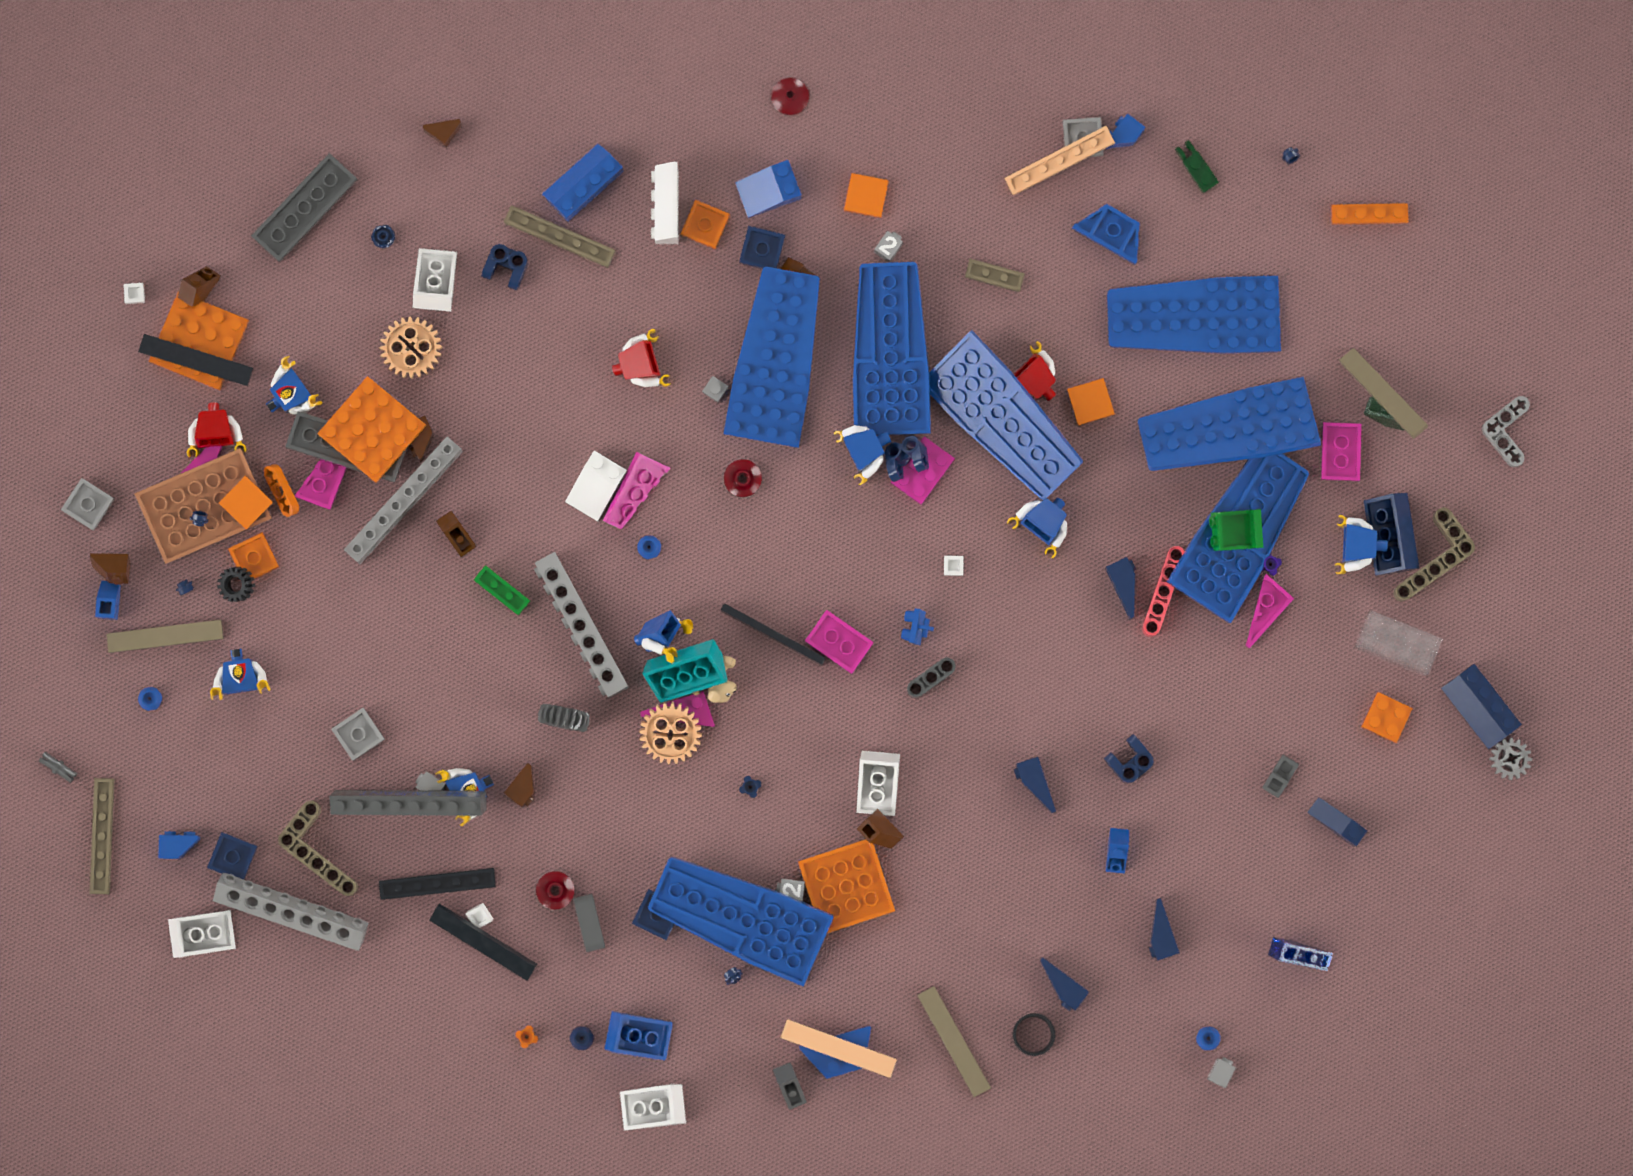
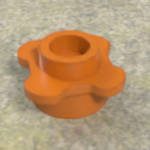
[515,1026,538,1048]

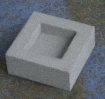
[702,376,729,403]

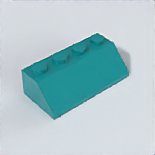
[642,639,727,703]

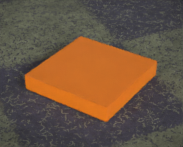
[844,173,889,218]
[680,200,730,250]
[1067,378,1115,426]
[219,475,273,530]
[228,532,279,579]

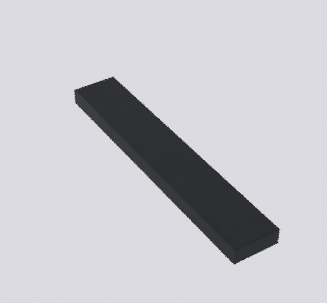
[138,334,254,387]
[720,604,825,666]
[379,868,496,900]
[429,903,537,981]

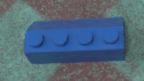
[542,144,624,222]

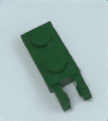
[1175,140,1219,194]

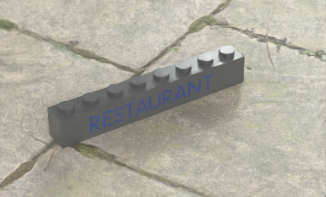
[329,790,487,816]

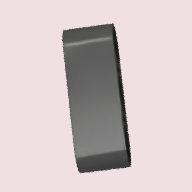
[907,658,956,698]
[573,894,606,952]

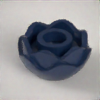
[371,225,395,248]
[570,1026,594,1050]

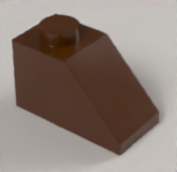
[436,510,477,557]
[90,553,131,585]
[504,763,535,808]

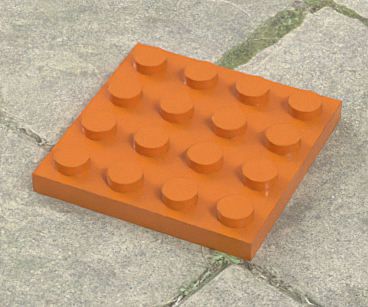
[149,291,249,391]
[317,376,426,483]
[798,839,895,933]

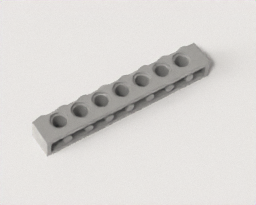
[344,436,463,564]
[534,552,629,698]
[213,873,369,951]

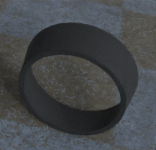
[1013,1013,1055,1056]

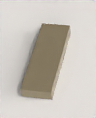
[965,259,1025,293]

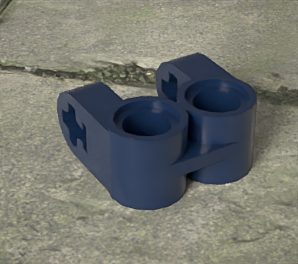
[481,244,528,291]
[885,436,929,482]
[1103,734,1154,784]

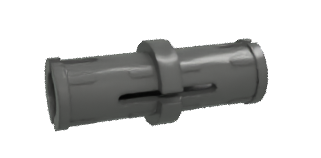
[39,752,77,783]

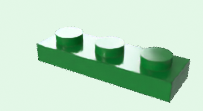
[474,565,531,616]

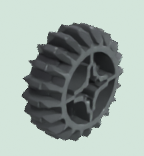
[538,704,590,732]

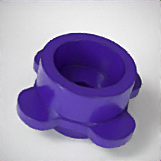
[1262,554,1282,576]

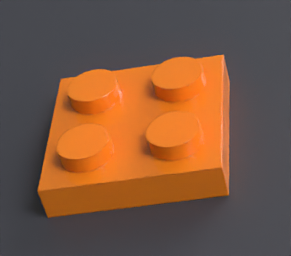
[1361,692,1413,743]

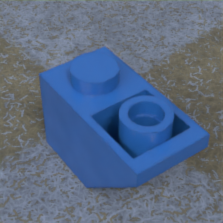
[1106,113,1146,149]
[95,580,121,620]
[1105,828,1129,874]
[158,831,200,859]

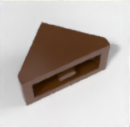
[422,119,462,148]

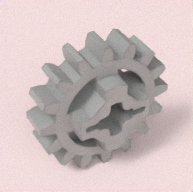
[1489,738,1532,780]

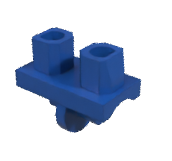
[901,608,934,646]

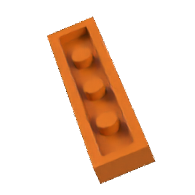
[1331,203,1408,225]

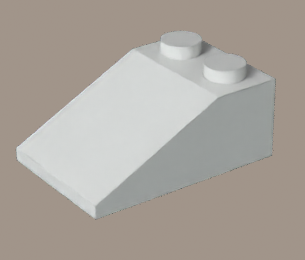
[413,248,457,311]
[565,451,627,521]
[856,751,900,816]
[168,910,236,958]
[620,1084,686,1130]

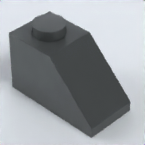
[773,1062,807,1110]

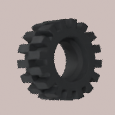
[217,567,255,602]

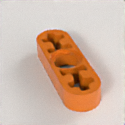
[264,464,299,517]

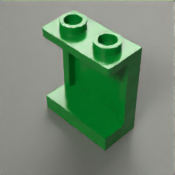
[1209,509,1264,551]

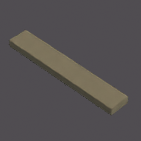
[504,205,616,268]
[1339,348,1428,439]
[106,620,224,653]
[89,778,115,895]
[917,986,991,1097]

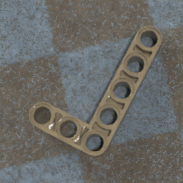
[1393,507,1475,602]
[278,801,358,896]

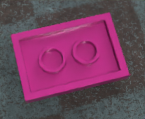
[1321,422,1361,482]
[890,436,955,505]
[805,610,874,674]

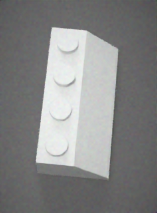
[651,162,678,244]

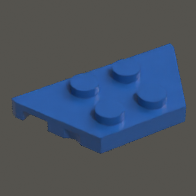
[1072,204,1140,265]
[799,1026,871,1079]

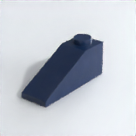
[1105,557,1136,620]
[1013,757,1056,814]
[1307,797,1367,847]
[1148,898,1179,961]
[1039,957,1089,1011]

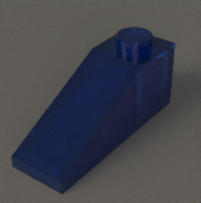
[1268,937,1333,971]

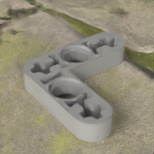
[1482,396,1530,467]

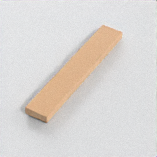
[1005,126,1115,195]
[781,1019,897,1078]

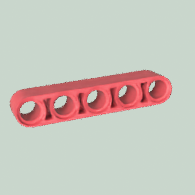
[1142,546,1185,637]

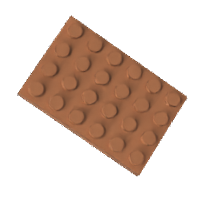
[134,448,272,564]

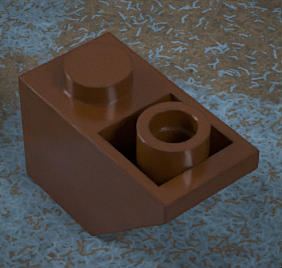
[178,266,221,307]
[410,416,434,462]
[857,809,904,849]

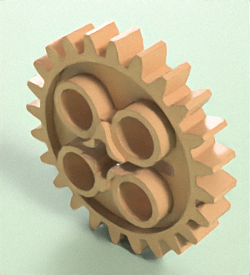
[380,316,442,379]
[639,702,702,764]

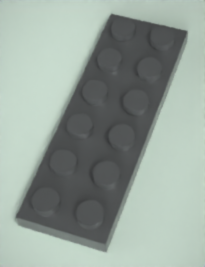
[251,153,358,262]
[285,411,407,483]

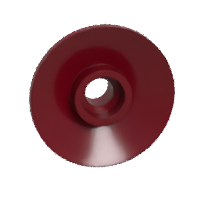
[771,78,809,115]
[724,459,762,497]
[536,871,575,910]

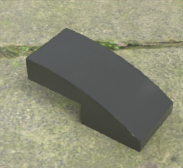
[1262,754,1299,798]

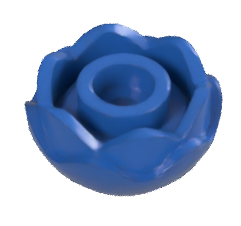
[637,535,661,559]
[138,687,162,711]
[1196,1026,1221,1051]

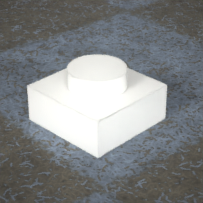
[124,283,145,304]
[944,556,963,576]
[466,903,493,928]

